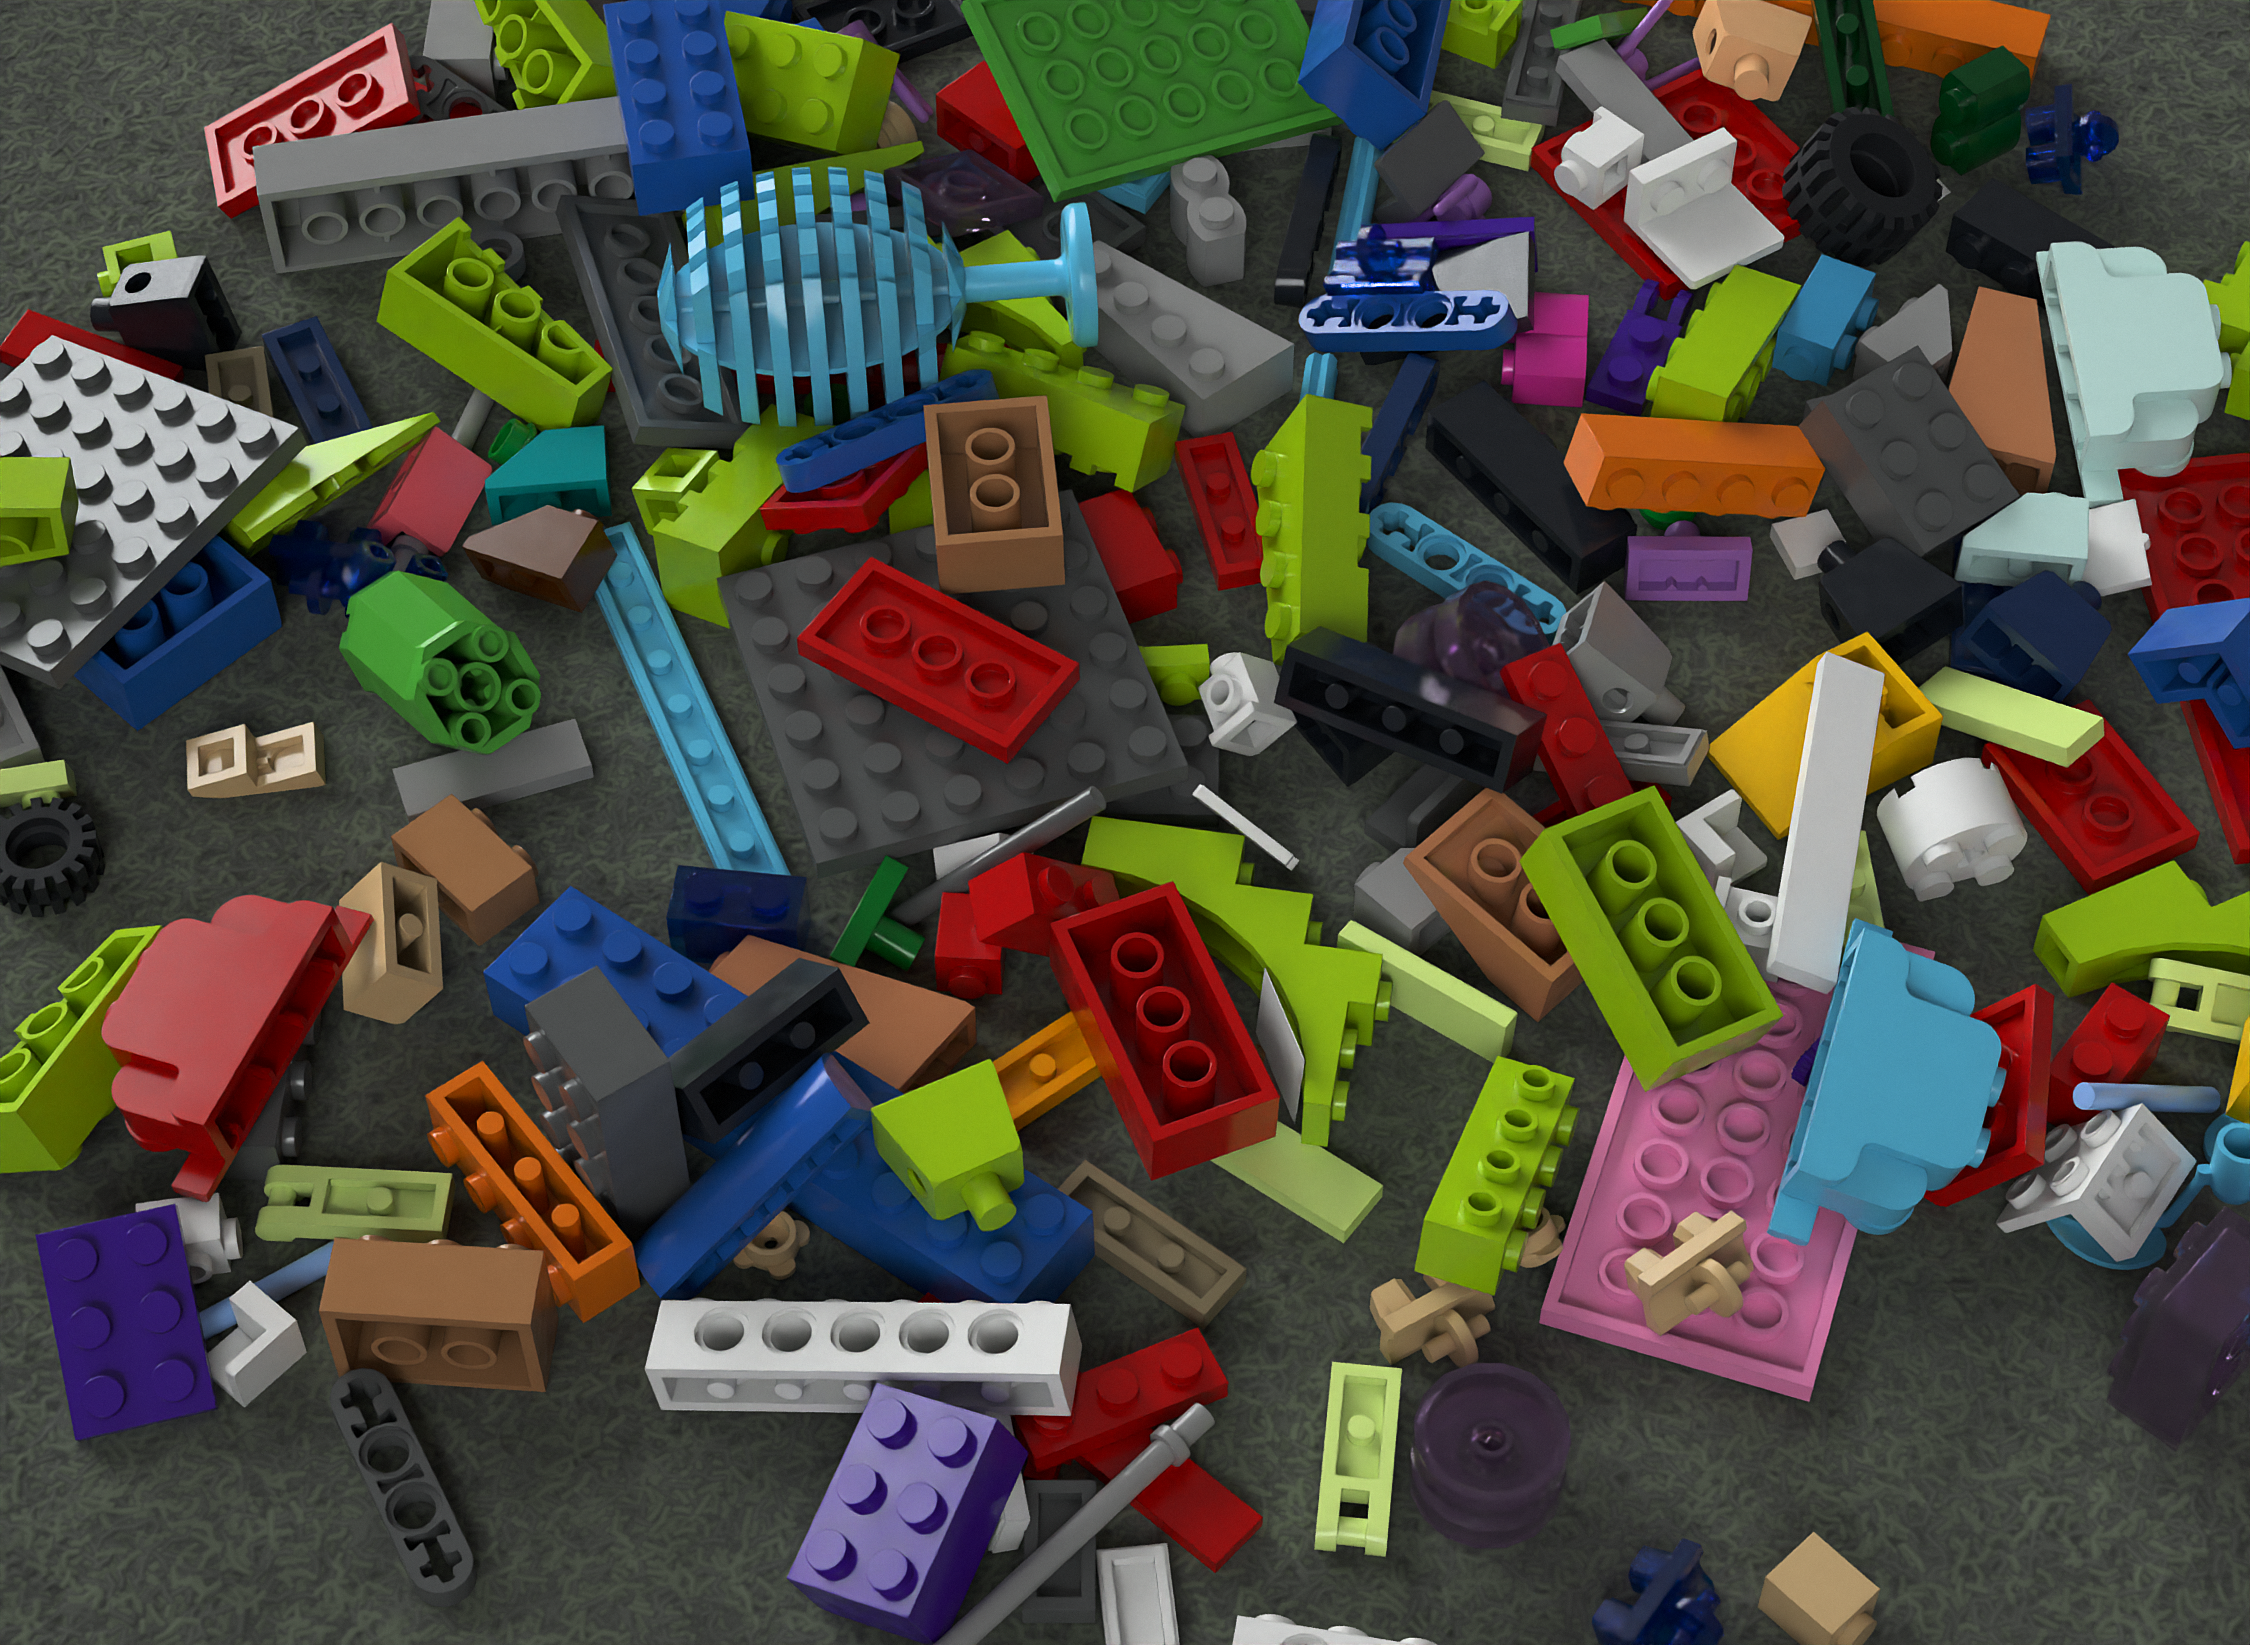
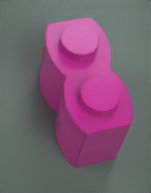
[1501,292,1589,408]

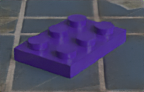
[35,1204,218,1442]

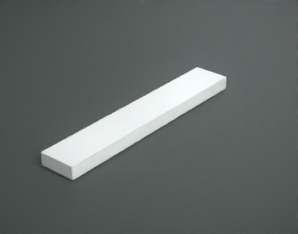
[1766,651,1885,994]

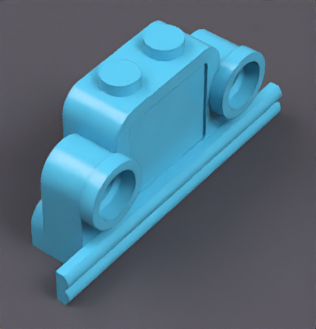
[1767,918,2006,1246]

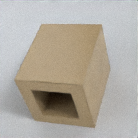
[1758,1532,1880,1645]

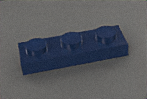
[261,316,373,445]

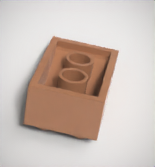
[1403,788,1584,1022]

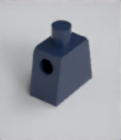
[1958,570,2112,703]

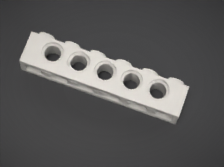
[645,1298,1082,1416]

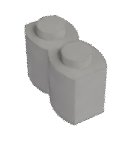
[1170,155,1246,287]

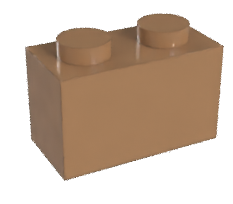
[391,793,540,946]

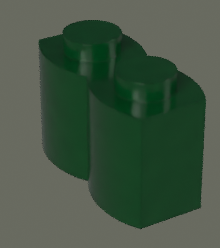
[1930,45,2031,176]

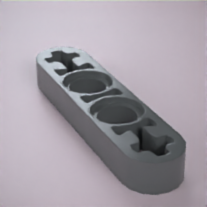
[329,1368,477,1607]

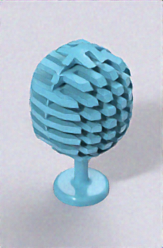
[657,167,1098,427]

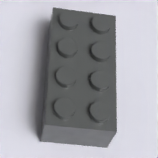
[523,966,691,1243]

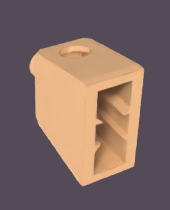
[1692,0,1812,102]

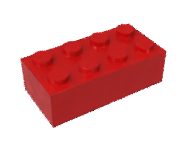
[1050,881,1280,1181]

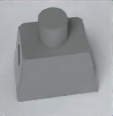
[1552,581,1685,726]

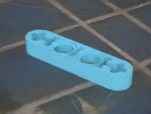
[1367,502,1566,651]

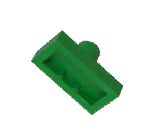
[828,855,925,972]

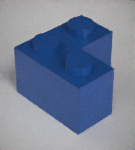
[2128,598,2250,749]

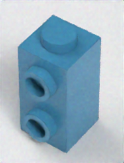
[1772,254,1879,386]

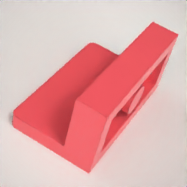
[361,426,492,557]

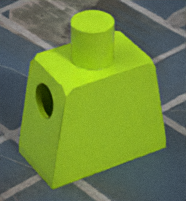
[871,1059,1024,1231]

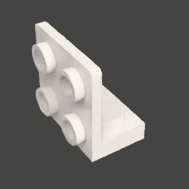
[1623,127,1784,289]
[1996,1103,2197,1262]

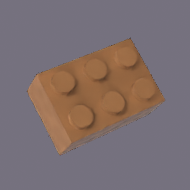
[923,395,1065,595]
[319,1235,559,1392]

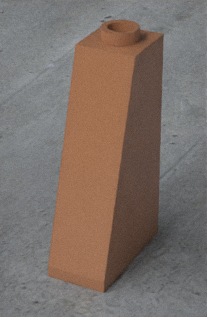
[1949,286,2057,495]
[709,935,977,1094]

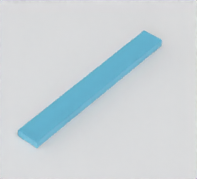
[594,522,795,911]

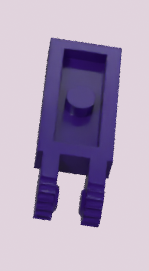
[1585,279,1694,417]

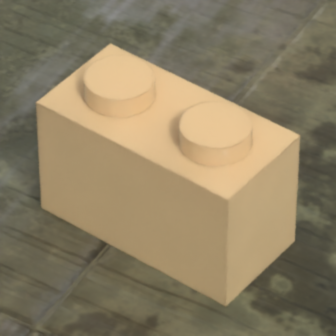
[339,862,443,1024]

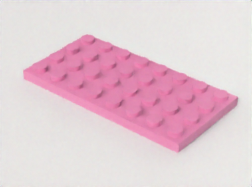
[1539,942,1935,1402]

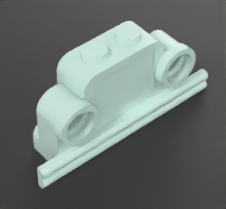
[2036,241,2232,508]

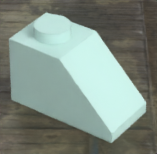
[1954,492,2090,587]

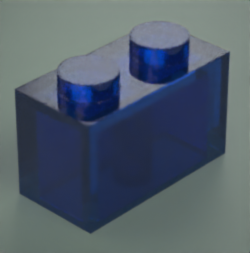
[666,865,811,964]

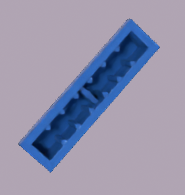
[633,1053,875,1301]

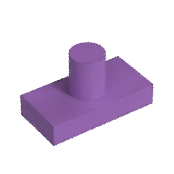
[1624,521,1753,601]

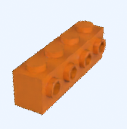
[1563,413,1825,519]
[425,1061,641,1324]

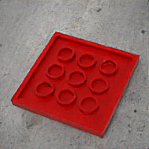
[1531,68,1802,302]

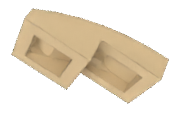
[186,722,326,798]

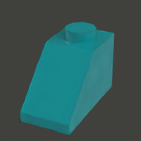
[485,425,612,525]

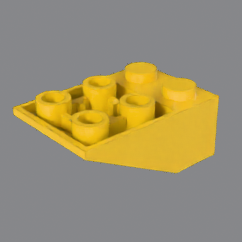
[1706,631,1943,840]

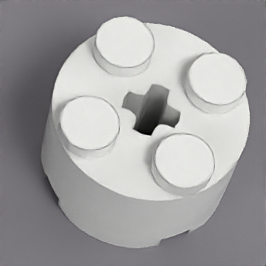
[1877,758,2027,901]

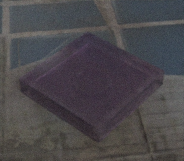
[883,149,1044,237]

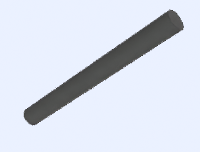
[887,786,1106,928]

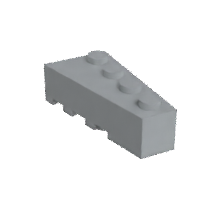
[1054,240,1294,438]

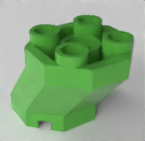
[339,570,541,755]

